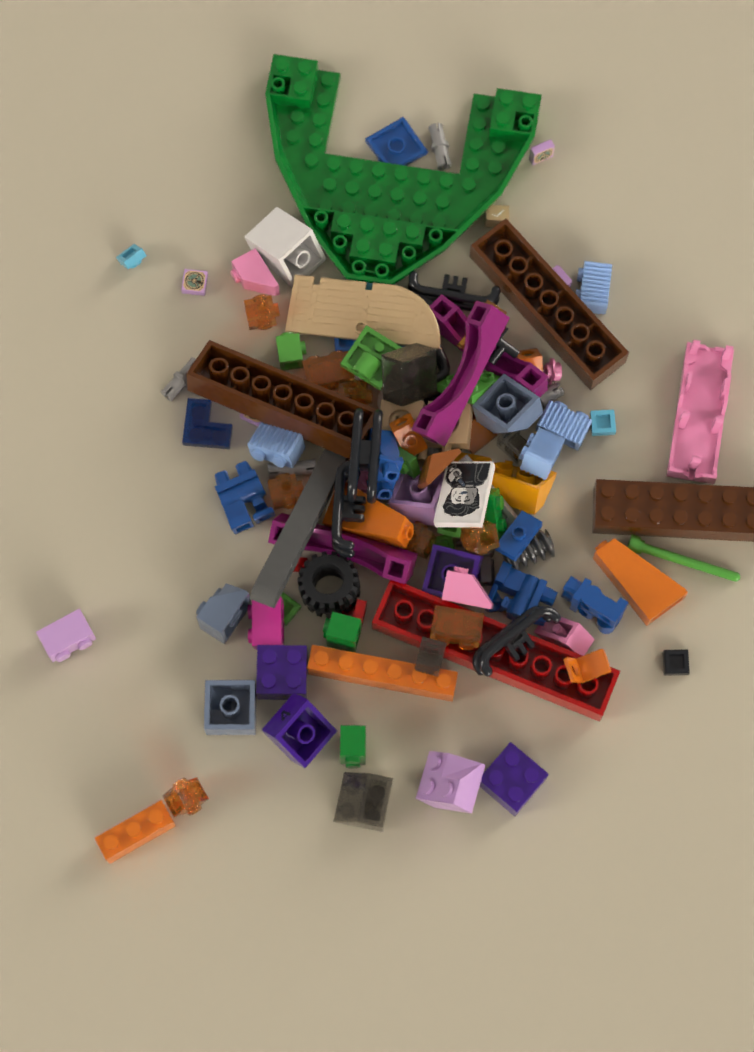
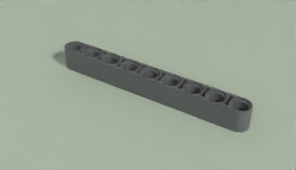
[250,449,349,608]

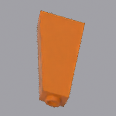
[322,482,414,548]
[593,538,688,626]

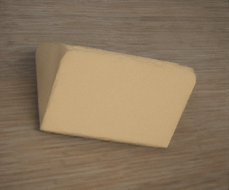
[485,205,509,227]

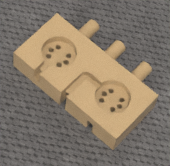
[380,399,473,462]

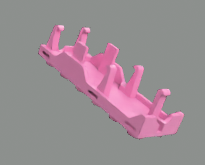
[666,340,734,485]

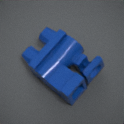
[367,428,404,500]
[215,461,276,535]
[484,561,558,627]
[561,576,629,634]

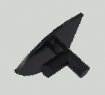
[488,327,520,365]

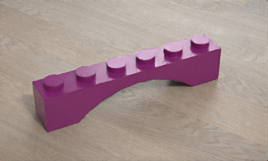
[429,295,548,397]
[411,301,510,447]
[268,513,418,584]

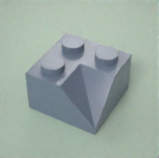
[472,374,543,433]
[196,583,251,644]
[204,680,257,735]

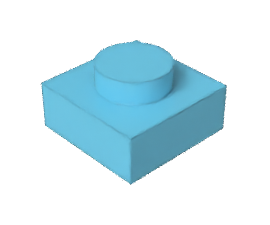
[116,244,147,269]
[590,409,616,436]

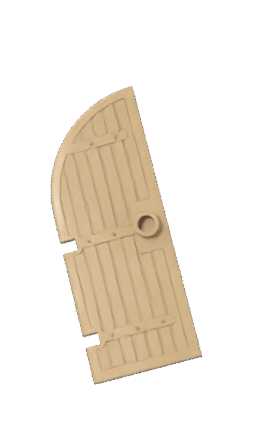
[285,275,440,349]

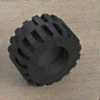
[297,551,360,618]

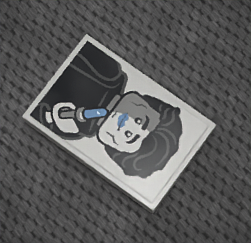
[433,461,495,528]

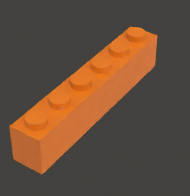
[307,645,458,702]

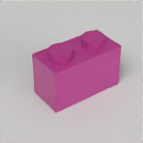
[248,597,284,650]

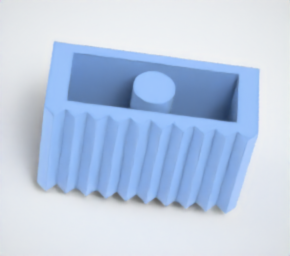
[575,261,612,315]
[536,400,592,451]
[247,422,305,468]
[519,427,565,480]

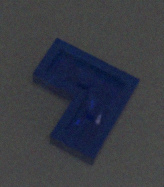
[182,398,233,450]

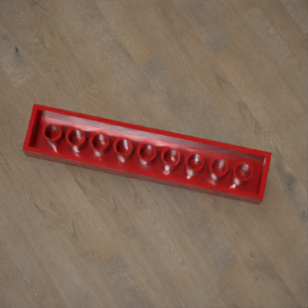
[372,580,620,722]

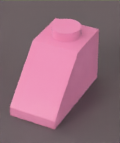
[230,248,280,296]
[442,566,493,609]
[534,617,595,656]

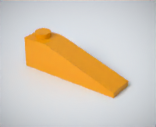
[453,452,557,515]

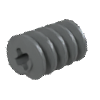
[502,529,555,570]

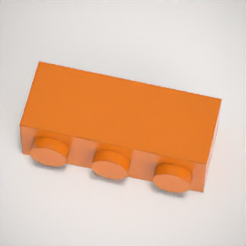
[94,800,176,864]

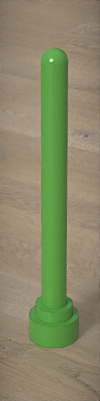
[627,534,740,582]

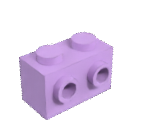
[36,608,96,662]

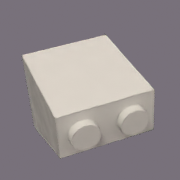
[244,207,326,288]

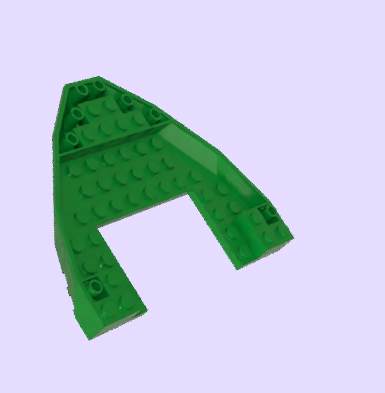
[265,54,542,285]

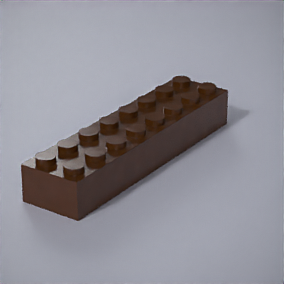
[469,218,629,390]
[186,340,377,459]
[592,479,754,542]

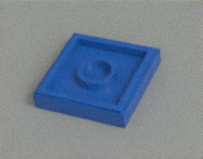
[365,117,428,166]

